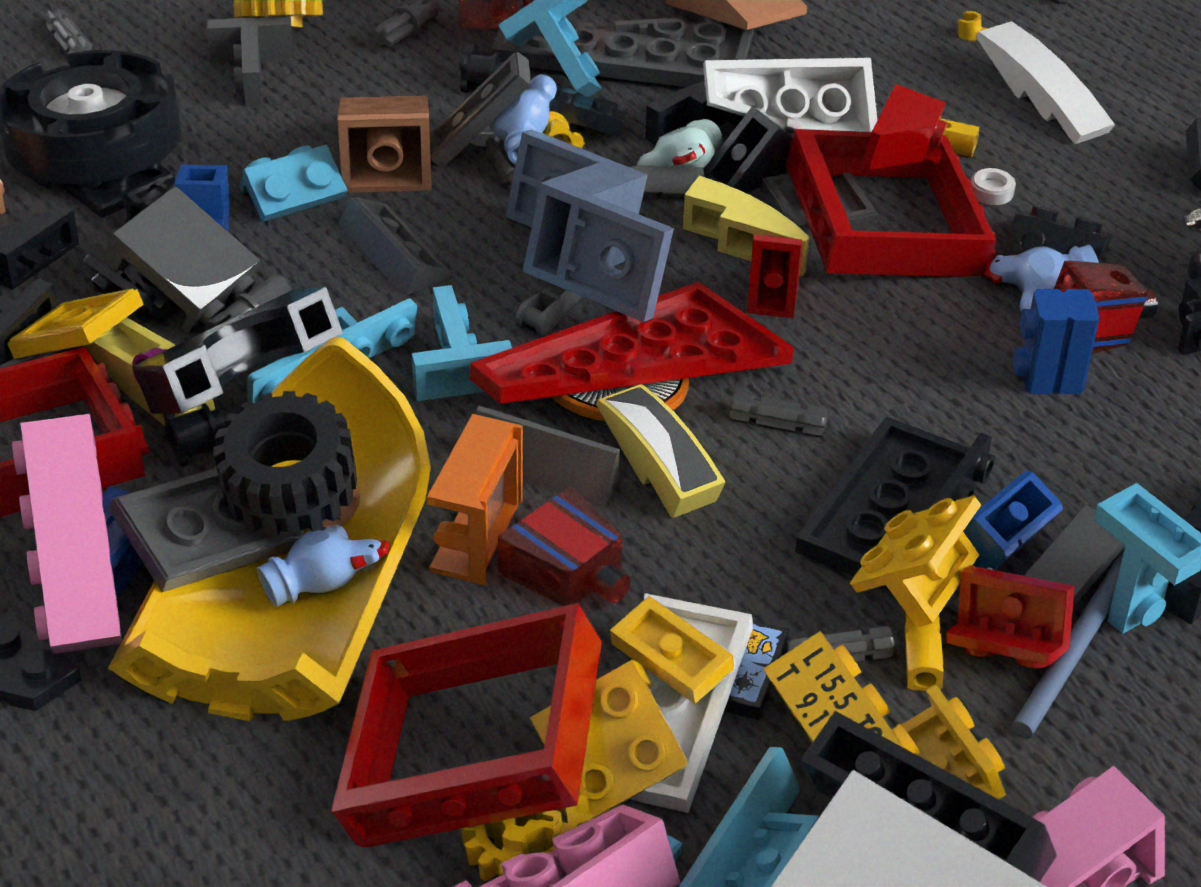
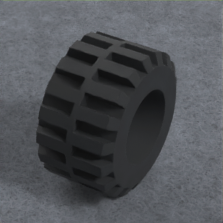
[213,391,357,537]

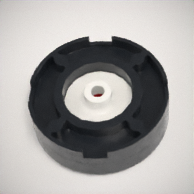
[0,50,182,189]

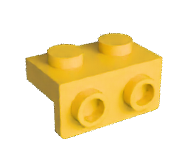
[902,684,1006,799]

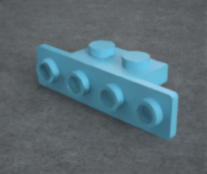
[247,298,417,403]
[679,747,819,887]

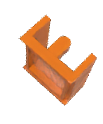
[427,414,523,586]

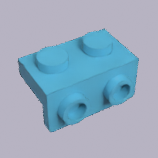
[239,144,348,222]

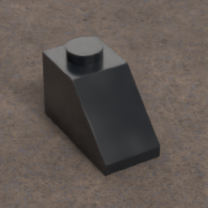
[704,106,793,193]

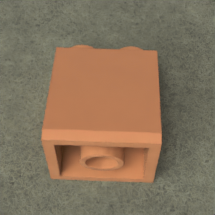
[338,95,431,193]

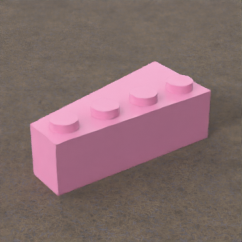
[12,414,122,654]
[1032,766,1165,887]
[454,804,681,887]

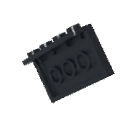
[795,416,995,591]

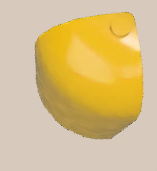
[108,337,431,721]

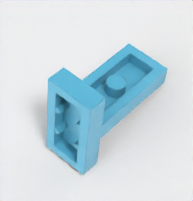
[499,0,601,97]
[412,285,512,401]
[1094,483,1201,634]

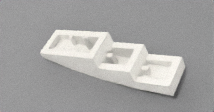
[976,21,1115,144]

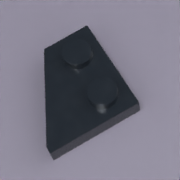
[549,85,625,137]

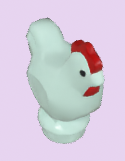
[637,119,722,168]

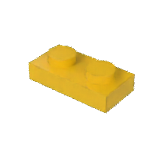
[610,596,734,704]

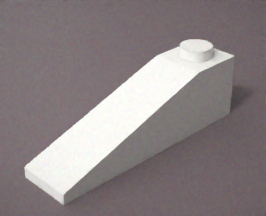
[703,58,877,132]

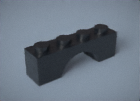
[132,287,343,414]

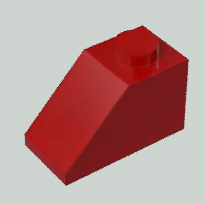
[860,84,948,170]
[747,234,802,319]

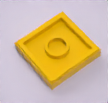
[7,288,144,359]

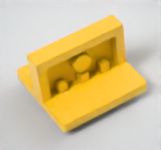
[850,495,981,627]

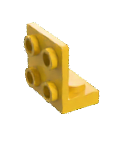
[530,660,688,819]

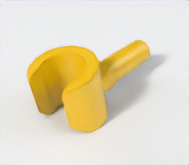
[958,11,988,41]

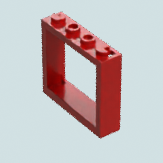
[785,129,997,277]
[0,347,149,517]
[331,603,602,847]

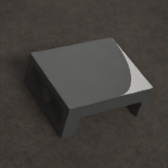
[102,186,260,334]

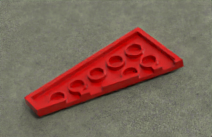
[469,282,794,404]

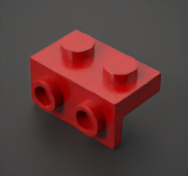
[946,565,1075,668]

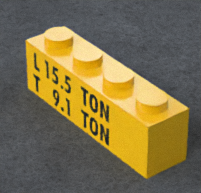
[763,631,920,755]

